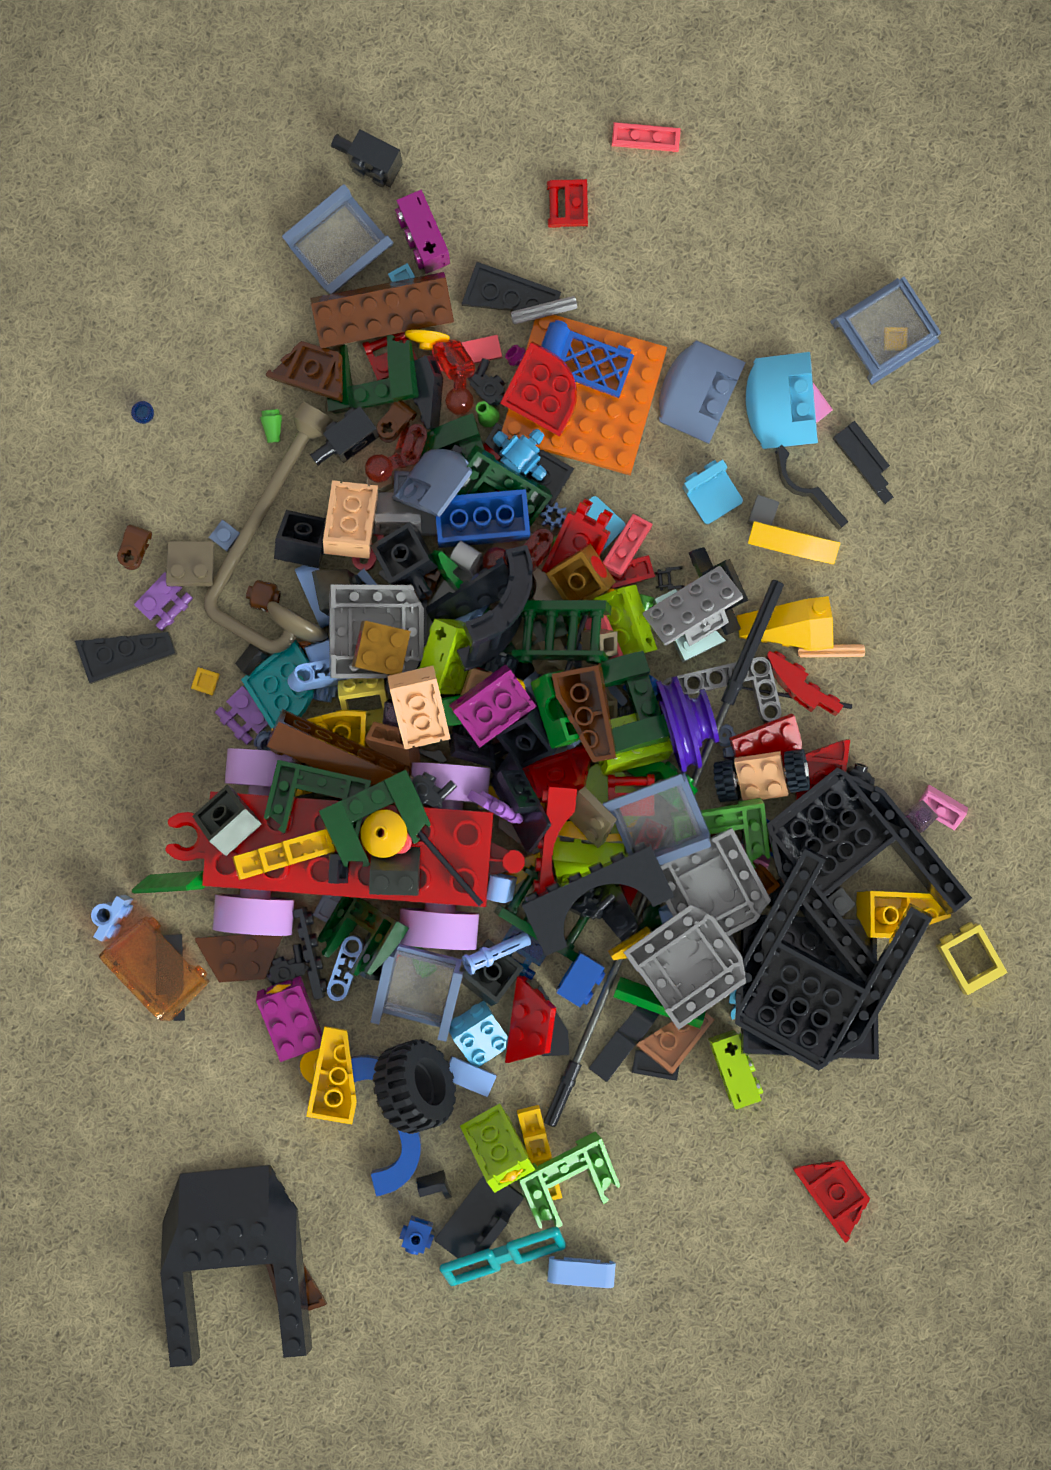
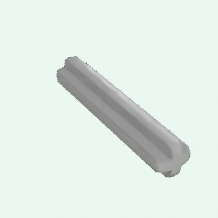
[511,296,577,324]

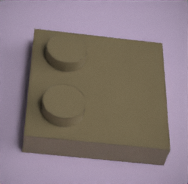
[166,541,214,586]
[569,787,617,848]

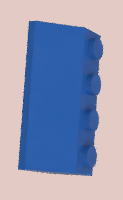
[436,489,530,548]

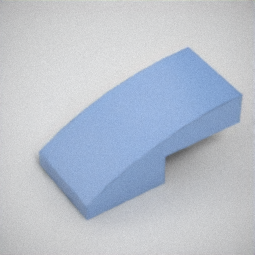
[449,1056,496,1097]

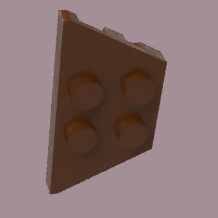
[266,341,343,402]
[195,934,283,982]

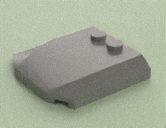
[329,585,424,678]
[660,828,771,936]
[624,904,746,1030]

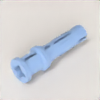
[462,932,531,975]

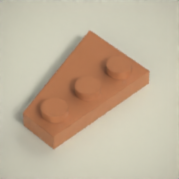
[636,1013,715,1074]

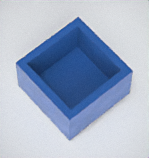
[556,950,606,1008]

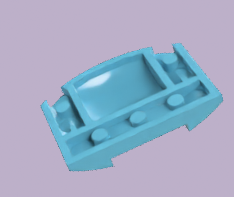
[746,352,818,449]

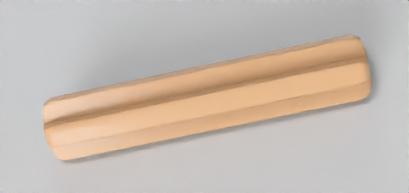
[797,644,865,657]

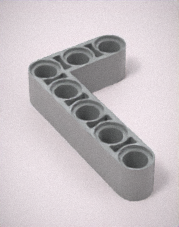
[426,541,485,645]
[662,657,781,723]

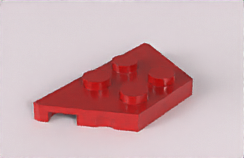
[795,739,850,800]
[523,745,591,803]
[505,976,556,1063]
[793,1159,870,1243]

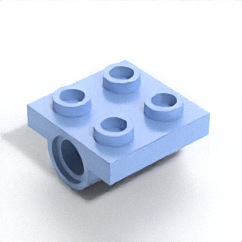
[91,895,133,941]

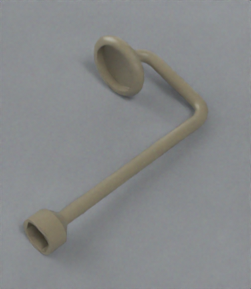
[204,402,334,654]

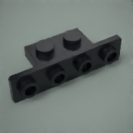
[689,547,749,635]

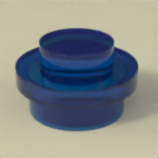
[131,401,154,424]

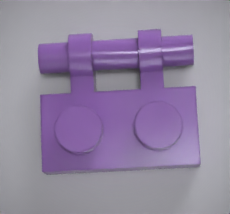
[134,572,193,631]
[215,686,269,745]
[467,790,523,824]

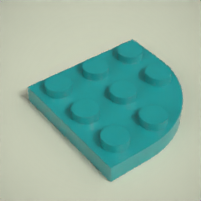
[241,640,314,729]

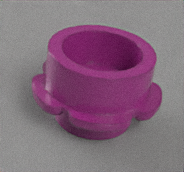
[505,345,526,366]

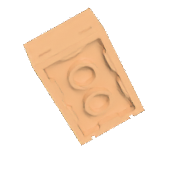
[323,480,378,559]
[387,666,450,749]

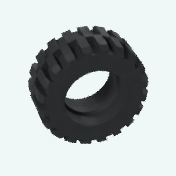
[373,1039,456,1134]

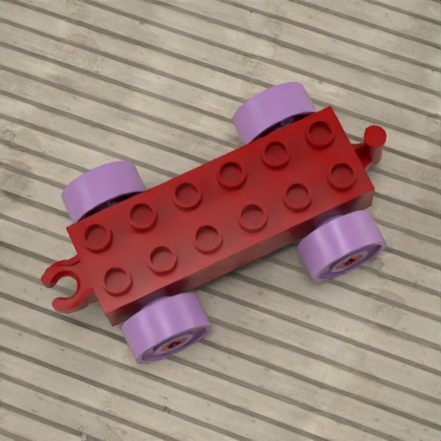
[165,748,525,950]

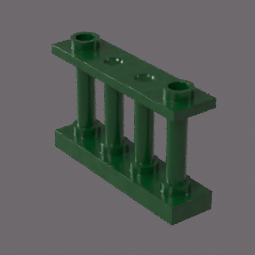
[512,600,612,664]
[494,865,590,962]

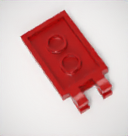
[542,498,613,573]

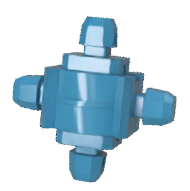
[493,429,547,481]

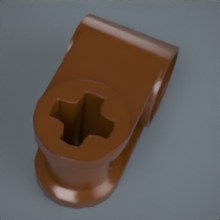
[377,401,417,443]
[117,524,152,570]

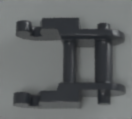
[654,566,685,591]

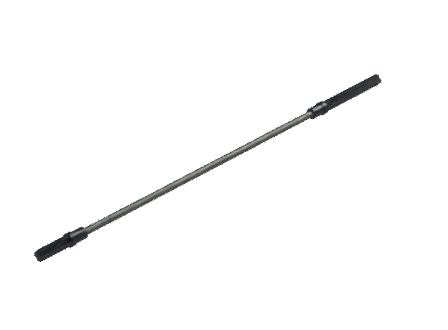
[544,580,784,1127]

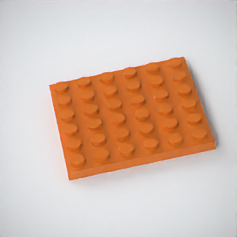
[502,315,667,476]

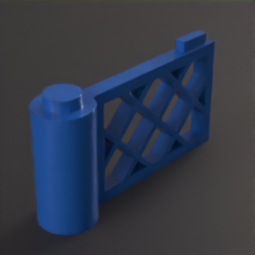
[541,320,634,398]

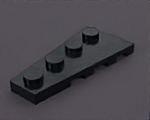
[462,262,561,311]
[592,884,640,942]

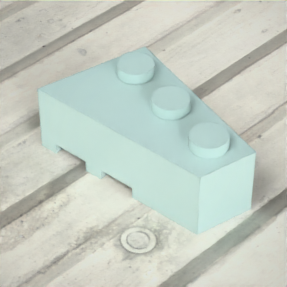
[653,589,726,662]

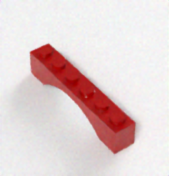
[533,782,577,894]

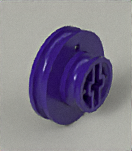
[656,676,719,773]

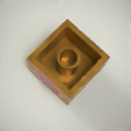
[546,544,615,600]
[352,621,411,675]

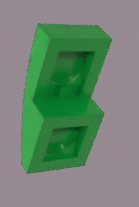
[431,550,463,591]

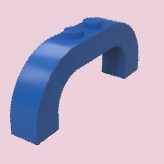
[351,1055,421,1197]

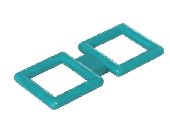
[439,1227,566,1286]

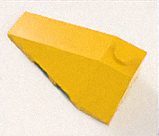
[736,596,833,651]
[272,710,366,746]
[857,891,951,938]
[306,1026,357,1125]

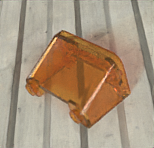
[99,916,210,1021]

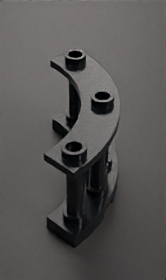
[456,545,533,672]

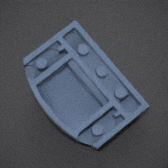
[659,340,746,444]
[392,449,472,517]

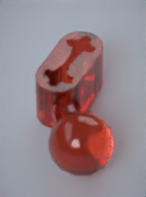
[433,339,475,415]
[364,424,427,483]
[483,528,553,572]

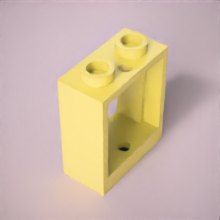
[338,678,393,733]
[936,922,1007,995]

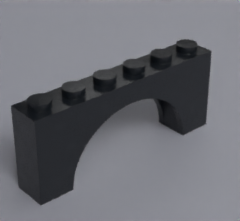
[522,842,674,956]

